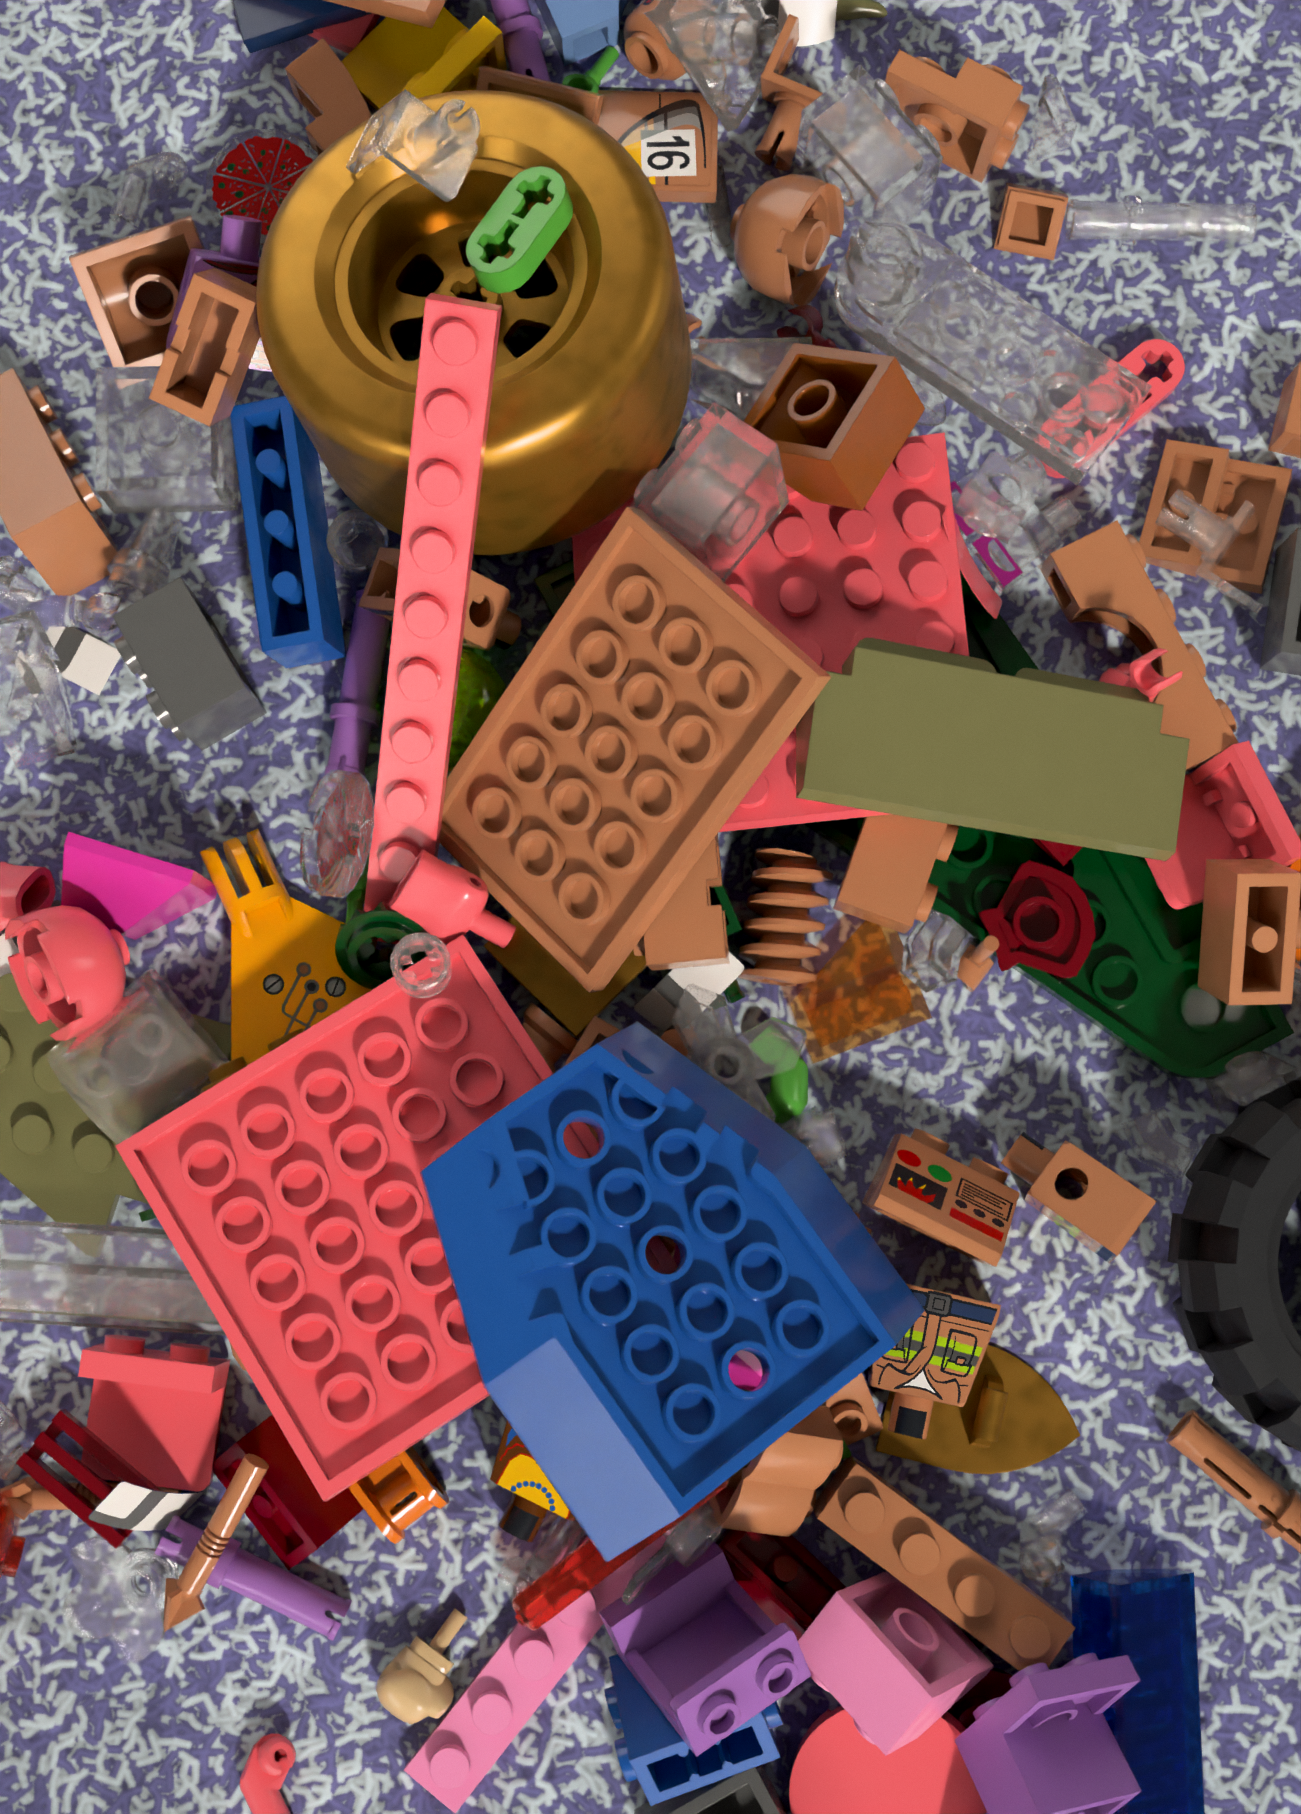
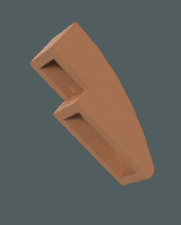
[285,38,372,157]

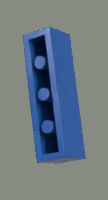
[230,395,346,669]

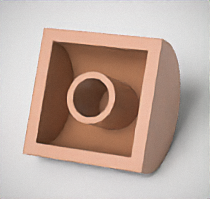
[69,215,205,381]

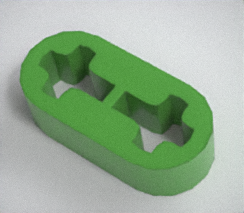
[466,166,573,293]

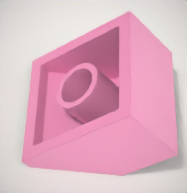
[798,1571,994,1756]

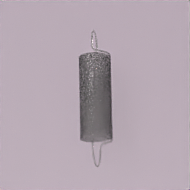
[705,154,733,247]

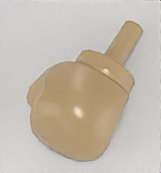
[376,1608,467,1724]

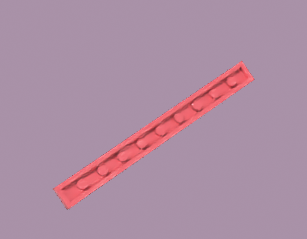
[364,293,502,945]

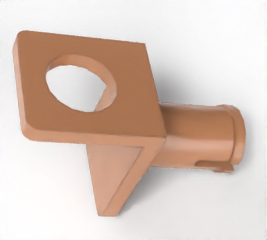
[754,14,841,171]

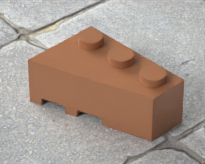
[0,368,127,601]

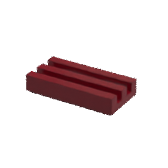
[16,1409,161,1549]

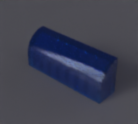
[1071,1569,1205,1814]

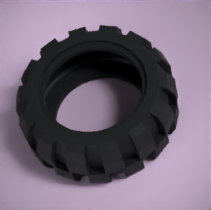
[1168,1076,1301,1452]

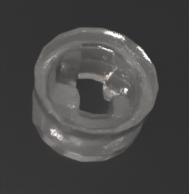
[390,933,452,998]

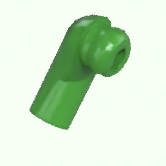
[748,1025,808,1124]

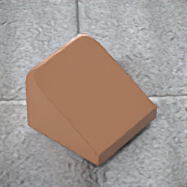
[994,182,1069,260]

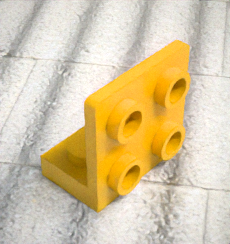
[341,7,507,113]

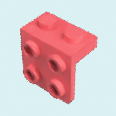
[1145,741,1301,910]
[78,1335,230,1492]

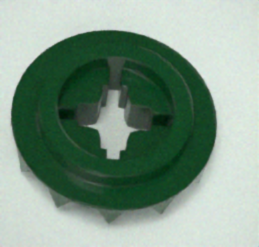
[335,901,440,990]

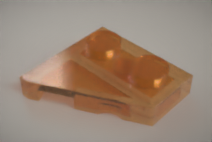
[788,920,932,1064]

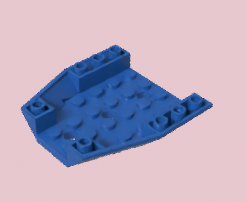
[420,1021,925,1562]

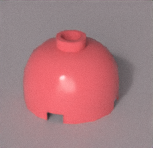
[5,905,130,1041]

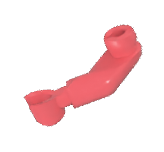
[1099,648,1183,703]

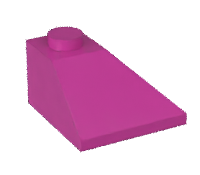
[61,832,217,940]

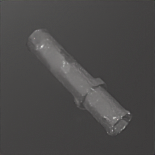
[1065,195,1257,246]

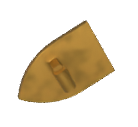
[876,1345,1080,1474]

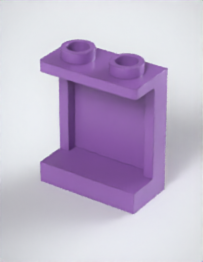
[599,1537,812,1757]

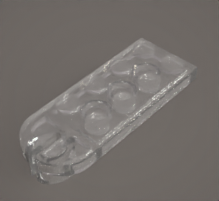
[833,218,1152,486]

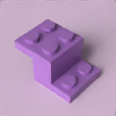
[955,1653,1142,1814]

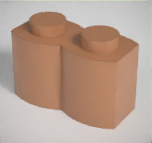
[707,1406,843,1537]

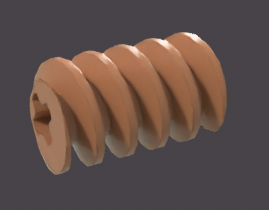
[737,848,833,987]

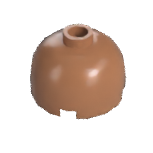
[730,174,844,306]

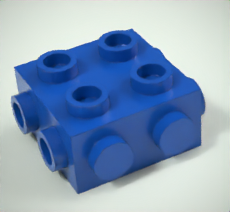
[604,1654,784,1806]

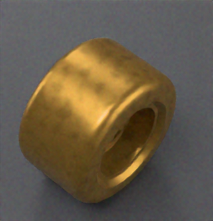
[256,90,692,555]

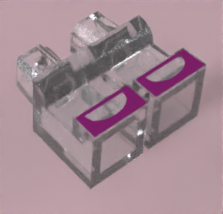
[950,448,1082,599]

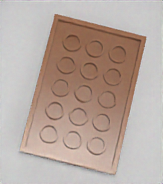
[439,506,831,993]

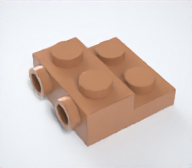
[875,50,1030,183]

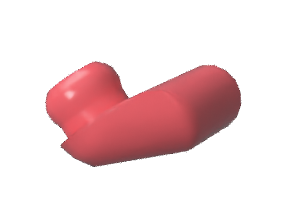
[239,1733,296,1814]

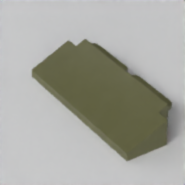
[796,638,1190,861]

